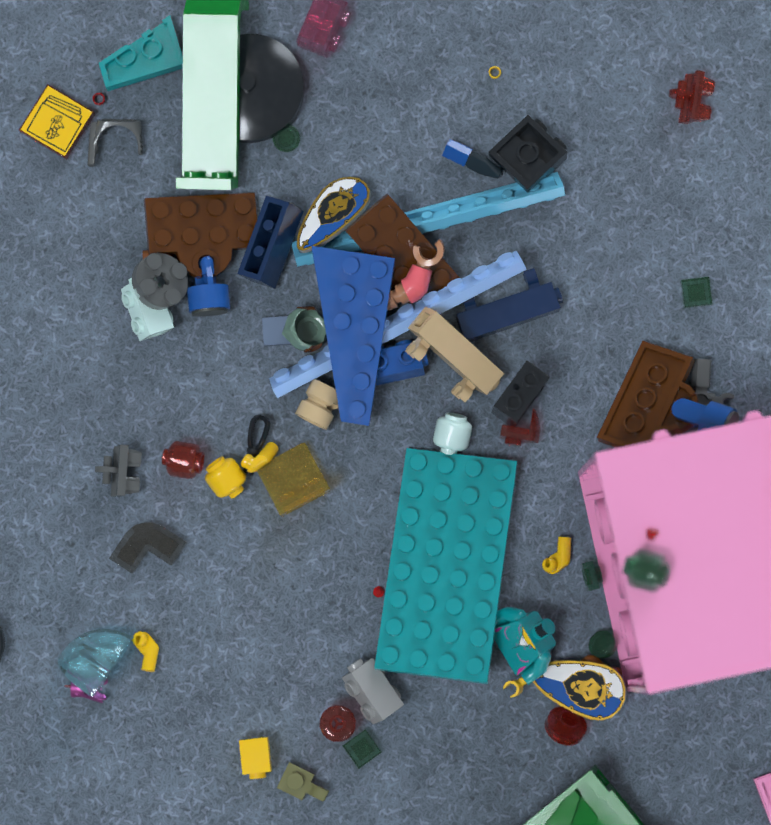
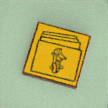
[19,84,95,160]

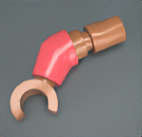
[388,239,445,311]

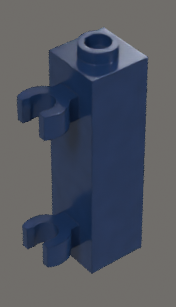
[456,268,563,342]

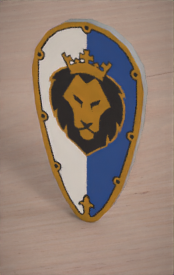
[297,177,371,253]
[533,661,627,721]

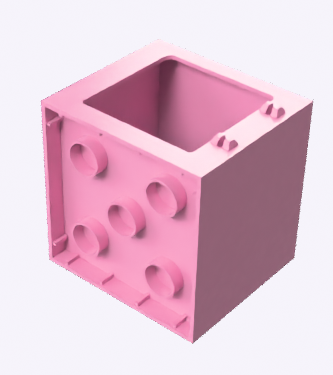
[578,411,771,694]

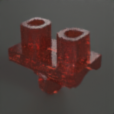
[668,70,715,124]

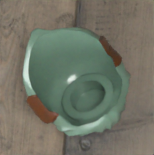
[282,306,326,353]

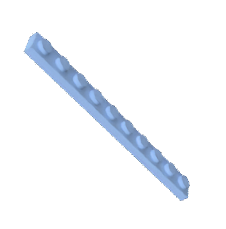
[269,251,527,398]

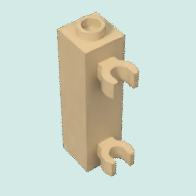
[405,307,504,402]

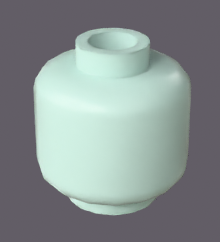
[433,412,472,455]

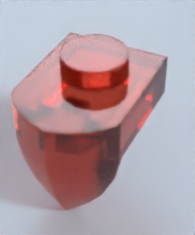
[499,408,540,446]

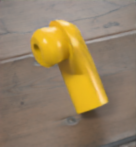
[241,442,279,473]
[542,537,572,574]

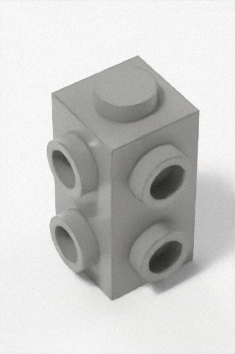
[342,658,404,724]

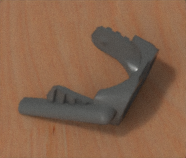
[87,119,143,167]

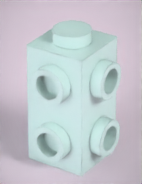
[121,277,174,341]

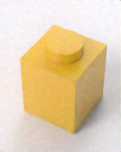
[239,737,272,779]

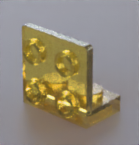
[257,443,331,517]

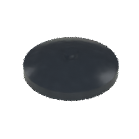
[239,34,305,143]

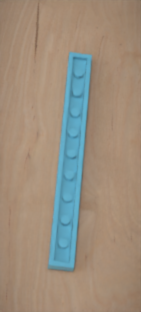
[292,172,565,267]

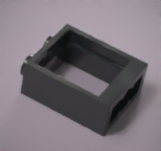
[491,360,550,429]

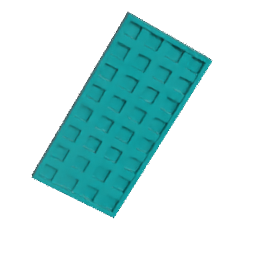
[374,448,518,684]

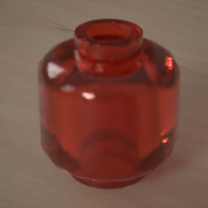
[162,441,205,479]
[320,705,356,742]

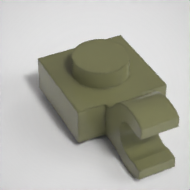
[277,762,329,801]

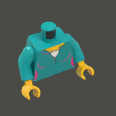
[494,607,556,698]

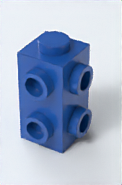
[376,340,429,385]

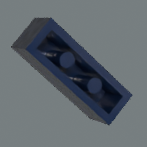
[237,196,304,289]

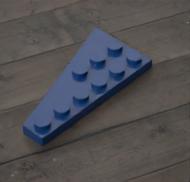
[311,246,395,426]

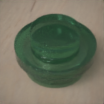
[273,125,300,152]
[589,630,616,659]

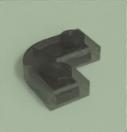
[109,522,187,574]

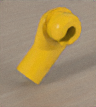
[132,631,159,672]

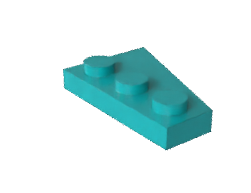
[99,15,183,92]

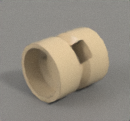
[295,379,338,430]

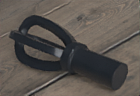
[243,415,270,475]

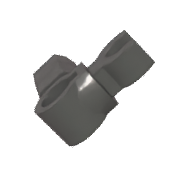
[691,359,734,406]

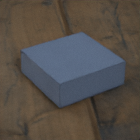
[262,316,292,347]

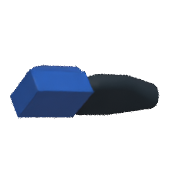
[442,139,502,179]

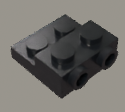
[488,115,567,193]

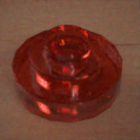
[545,706,587,746]

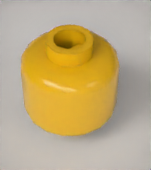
[205,456,246,499]

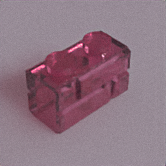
[296,0,351,58]

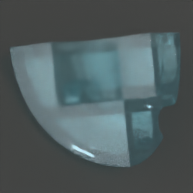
[58,629,134,697]

